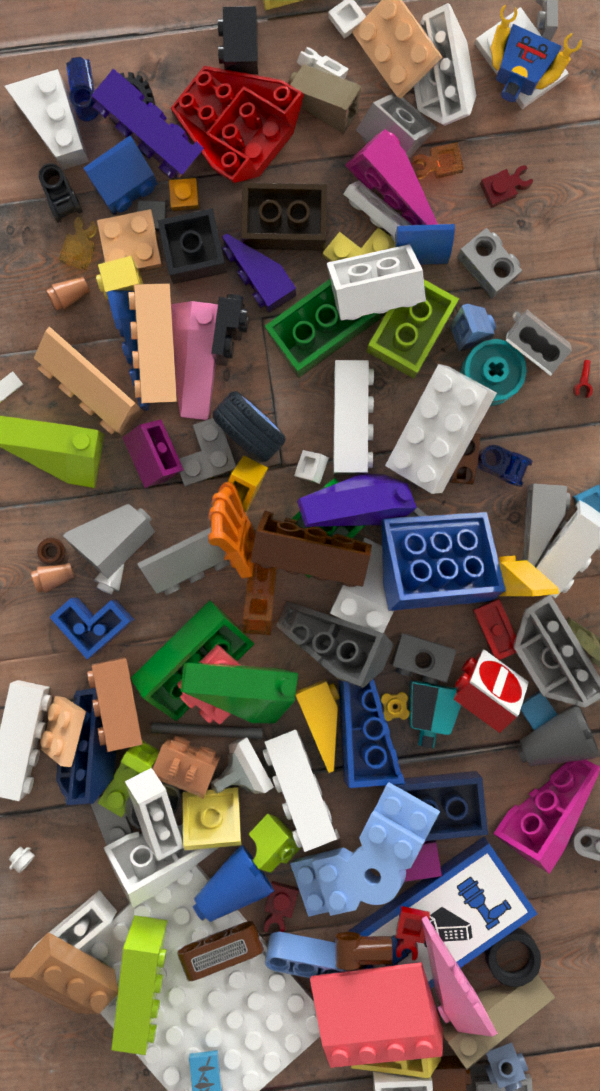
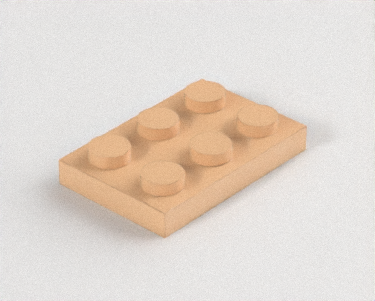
[352,0,443,98]

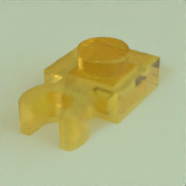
[59,217,97,271]

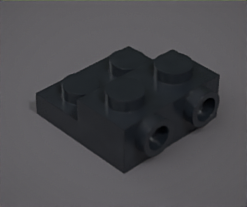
[211,294,249,366]

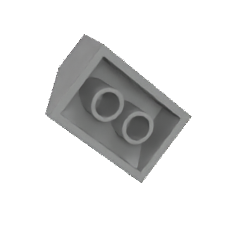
[137,527,230,596]

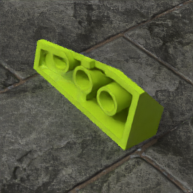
[0,416,105,488]

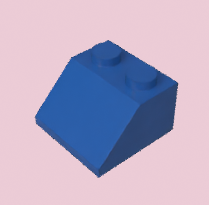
[83,136,158,215]

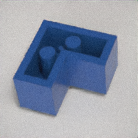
[50,597,135,660]

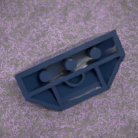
[56,688,116,806]

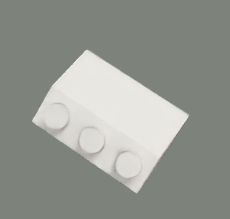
[327,244,426,320]

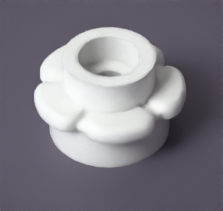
[9,847,35,873]

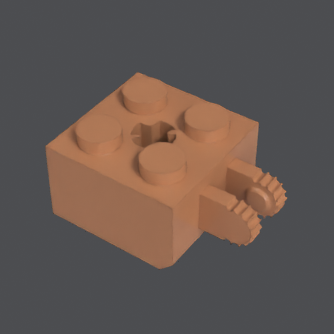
[153,736,220,799]

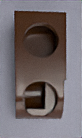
[450,433,481,485]

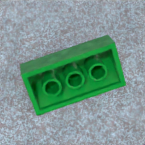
[264,279,387,378]
[130,600,255,721]

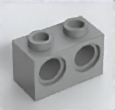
[457,228,522,299]

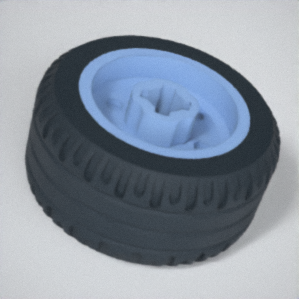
[213,391,285,462]

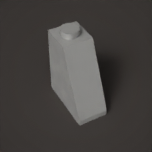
[63,504,155,579]

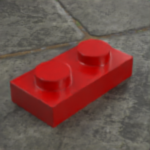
[472,599,516,660]

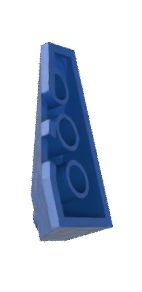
[107,290,150,411]

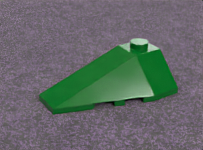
[180,662,298,724]

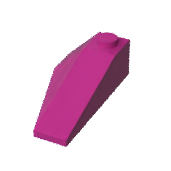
[494,760,600,874]

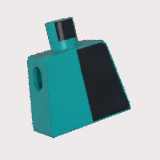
[408,679,461,748]

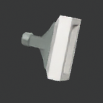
[211,737,274,794]

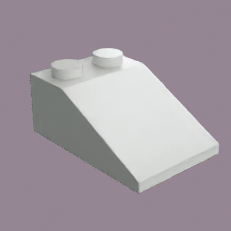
[329,538,394,633]

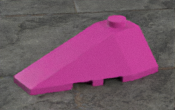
[345,129,438,225]

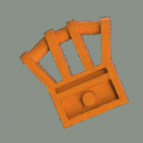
[208,482,256,579]

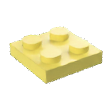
[183,787,241,850]

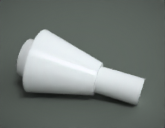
[94,564,124,595]

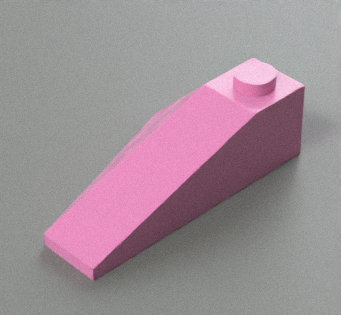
[171,301,218,421]
[422,916,498,1037]

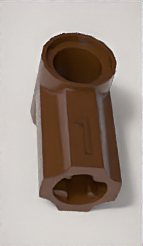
[335,932,392,970]

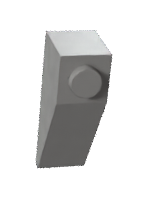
[523,484,571,567]

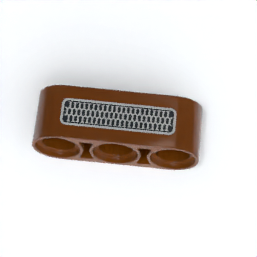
[177,921,264,981]

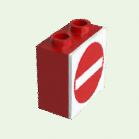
[453,649,529,733]

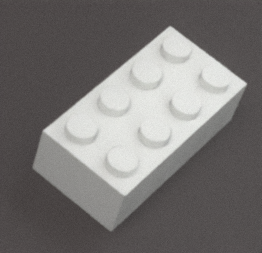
[385,364,497,494]

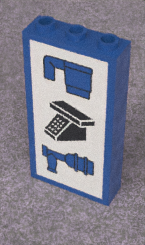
[348,837,537,989]

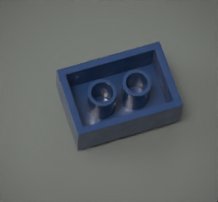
[395,771,488,841]

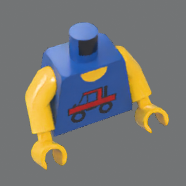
[491,5,582,102]

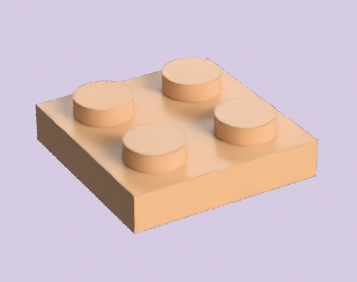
[97,209,163,271]
[40,696,86,767]

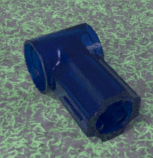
[66,57,98,121]

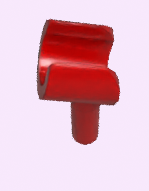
[573,360,593,398]

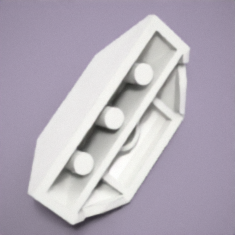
[414,3,477,126]

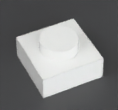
[328,0,366,39]
[294,450,329,484]

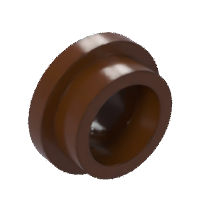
[37,538,66,565]

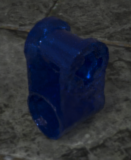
[478,445,533,487]

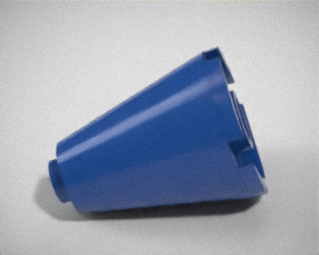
[193,845,274,922]

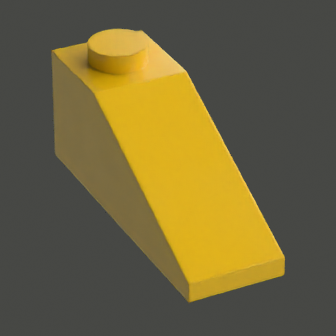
[499,555,559,596]
[296,679,340,773]

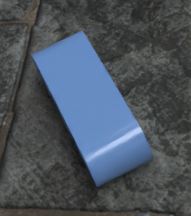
[265,932,347,978]

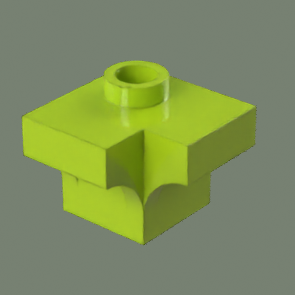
[249,814,303,873]

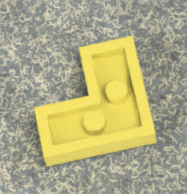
[322,227,395,262]

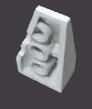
[104,824,219,908]

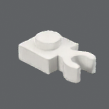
[297,47,349,79]

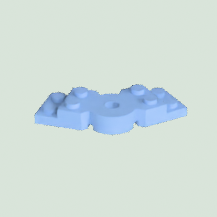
[290,783,440,917]

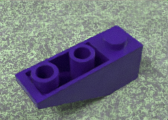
[222,234,296,313]

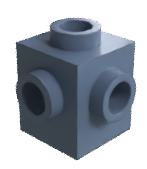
[485,1043,528,1091]

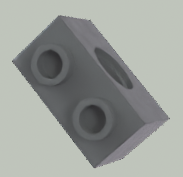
[390,632,456,685]

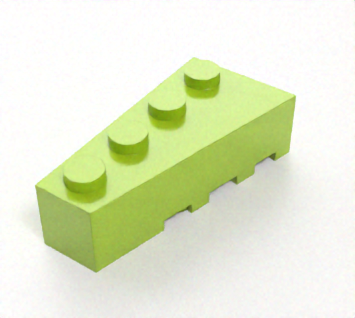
[111,915,168,1055]

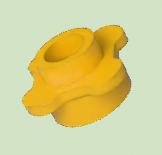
[381,692,410,721]

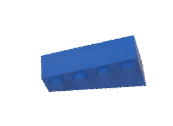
[338,679,405,788]

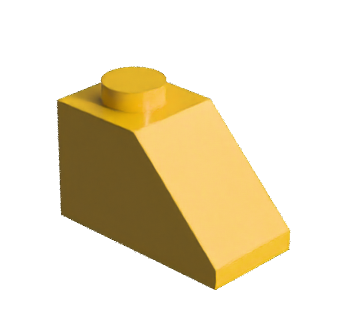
[228,455,268,513]

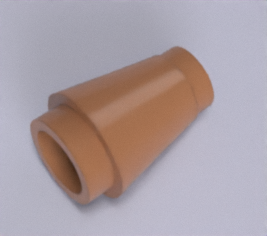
[46,277,90,311]
[31,563,75,593]

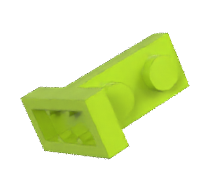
[98,740,160,818]

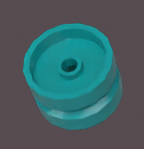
[460,339,527,407]

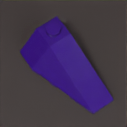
[297,474,417,527]

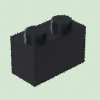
[218,6,258,74]

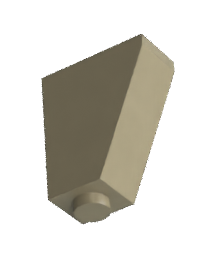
[288,64,361,134]

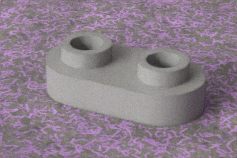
[571,826,600,861]

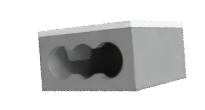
[506,309,572,376]

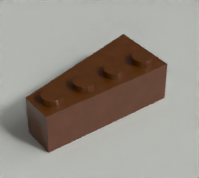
[251,510,372,587]

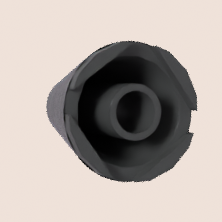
[517,705,600,766]

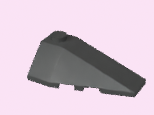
[276,601,394,688]

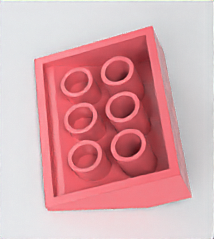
[310,962,443,1068]

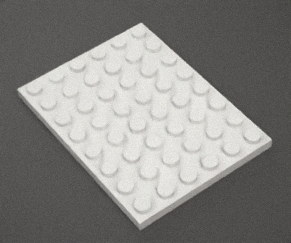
[79,864,320,1091]

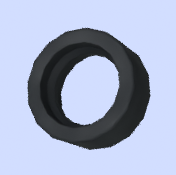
[485,928,541,987]

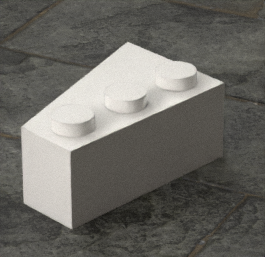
[5,69,89,170]

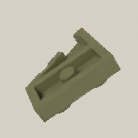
[566,617,600,667]

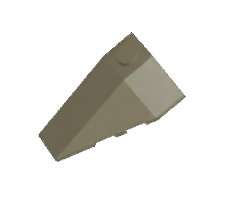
[438,974,555,1070]

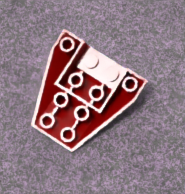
[171,66,304,183]

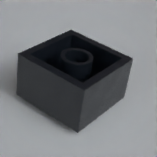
[157,208,227,284]

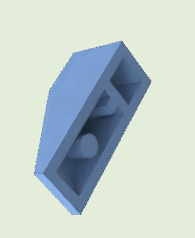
[450,304,496,352]

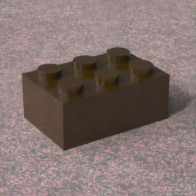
[241,182,327,251]

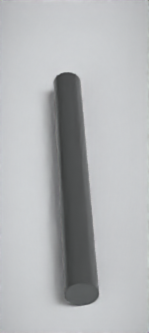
[151,722,263,739]

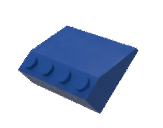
[381,512,506,611]

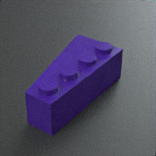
[91,68,204,179]

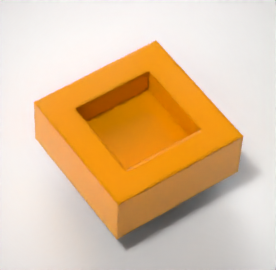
[169,178,199,211]

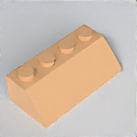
[128,284,177,403]
[34,327,144,436]

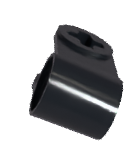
[38,163,83,223]

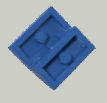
[395,224,455,265]

